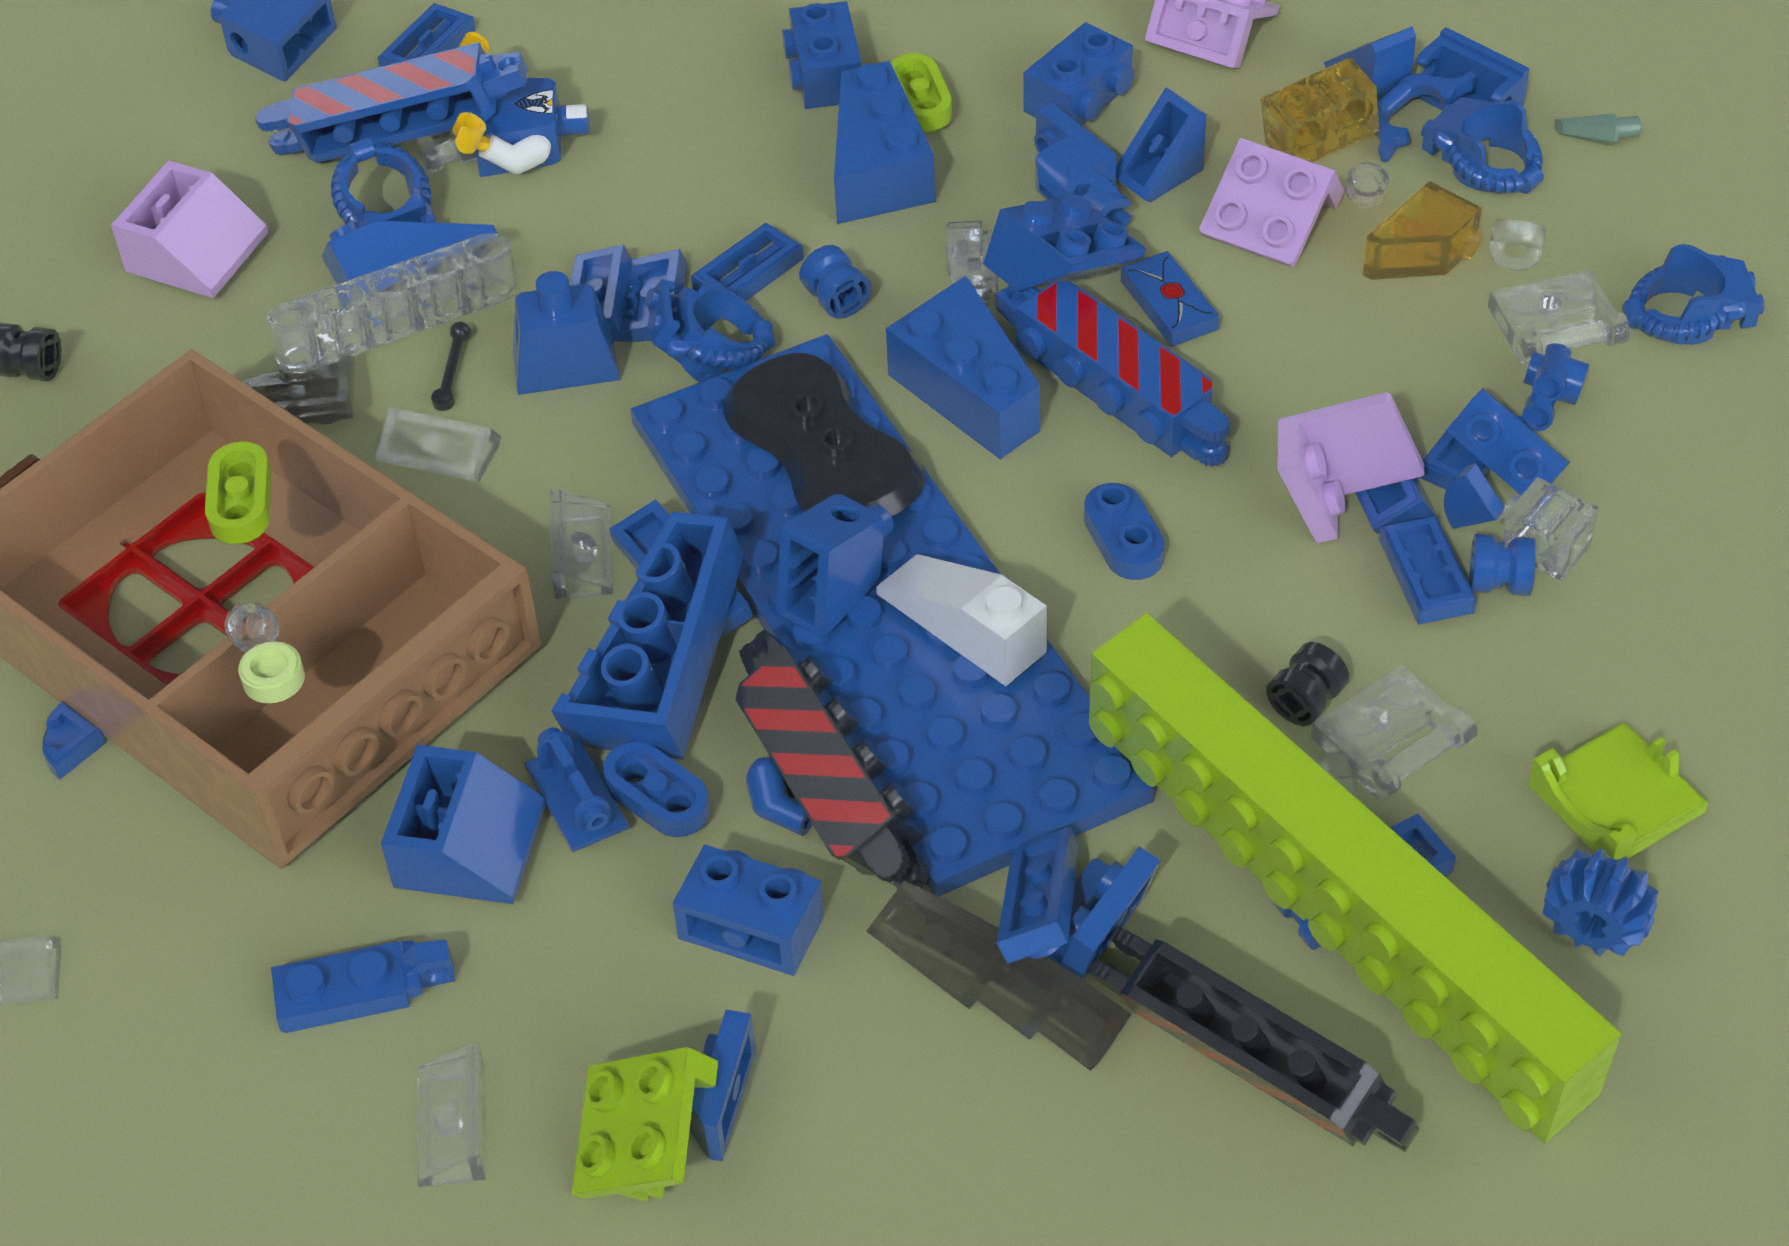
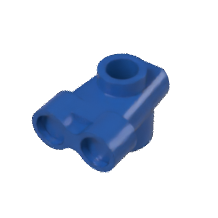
[1522,343,1589,431]

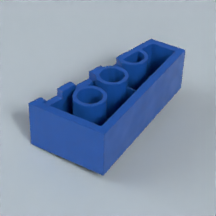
[551,511,744,760]

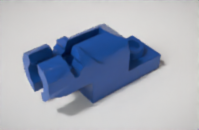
[1034,102,1132,228]

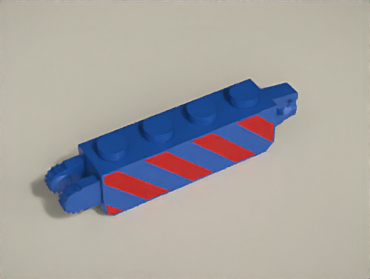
[255,42,528,163]
[996,281,1230,467]

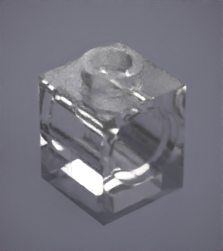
[1500,477,1599,581]

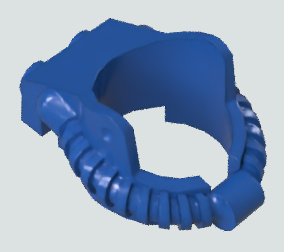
[1421,97,1544,194]
[331,137,437,227]
[1622,244,1765,345]
[645,279,775,382]

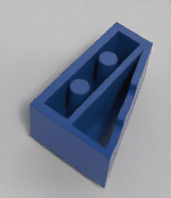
[834,61,935,224]
[886,276,1040,459]

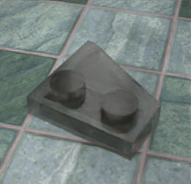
[243,342,355,424]

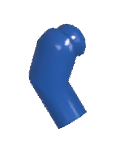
[746,757,812,836]

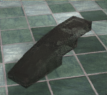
[866,881,1131,1071]

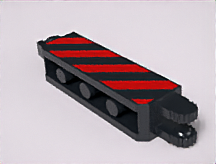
[735,629,930,895]
[1087,926,1420,1152]

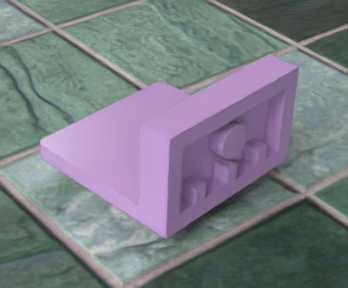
[1145,0,1280,69]
[1199,138,1345,267]
[1277,392,1424,544]

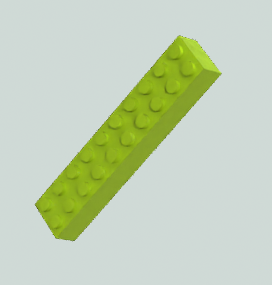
[1089,612,1622,1144]

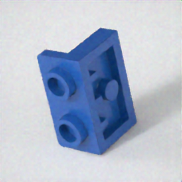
[1038,846,1161,987]

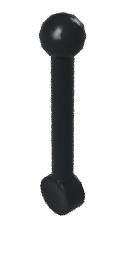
[431,321,471,411]

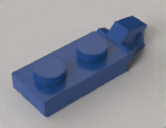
[271,939,455,1033]

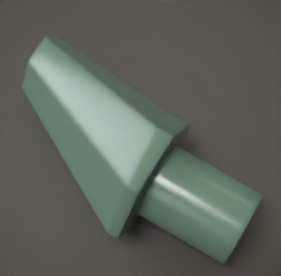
[1555,113,1641,146]

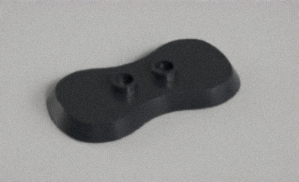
[723,353,925,517]

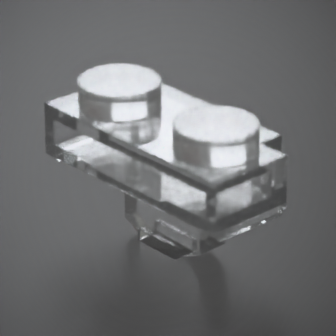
[946,220,998,303]

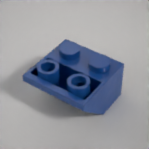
[983,194,1146,292]
[381,744,546,904]

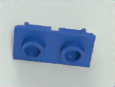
[1446,388,1570,504]
[524,727,629,852]

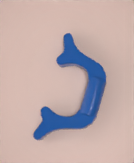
[1367,74,1474,162]

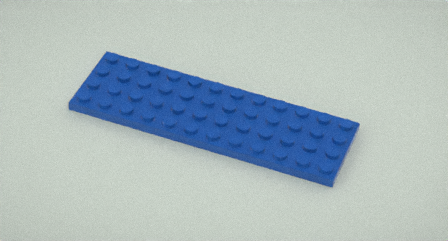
[630,334,1154,898]

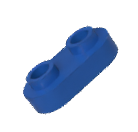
[1084,483,1165,580]
[603,741,710,837]

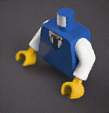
[452,32,590,177]

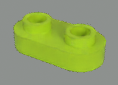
[891,53,952,133]
[205,441,272,544]

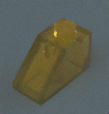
[1363,181,1482,280]

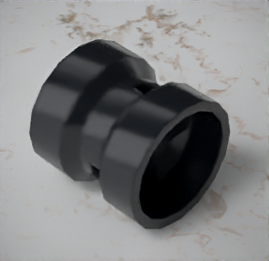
[0,323,62,381]
[1266,642,1350,726]

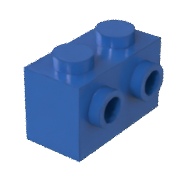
[782,1,862,109]
[1023,22,1134,126]
[673,844,824,976]

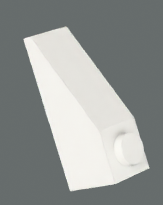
[876,554,1047,686]

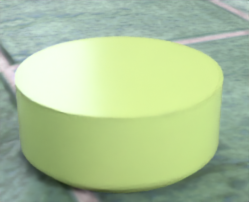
[238,641,305,703]

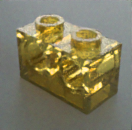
[1260,57,1379,162]

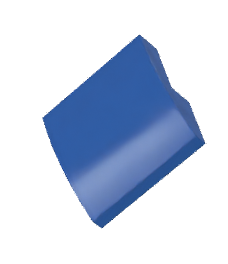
[570,244,688,342]

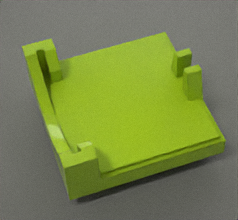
[1528,722,1709,860]
[571,1047,718,1202]

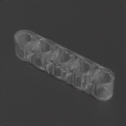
[267,234,517,373]

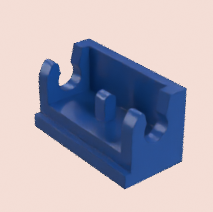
[1415,27,1530,110]

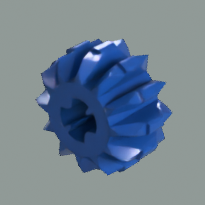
[1542,847,1659,957]

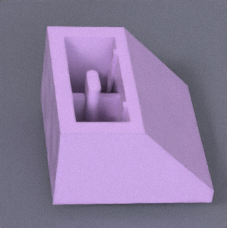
[111,160,269,298]

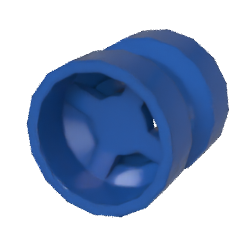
[799,245,871,319]
[1469,534,1536,596]

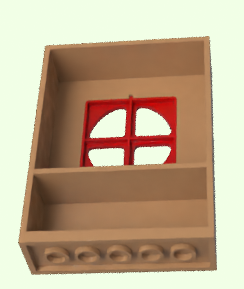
[0,349,542,869]

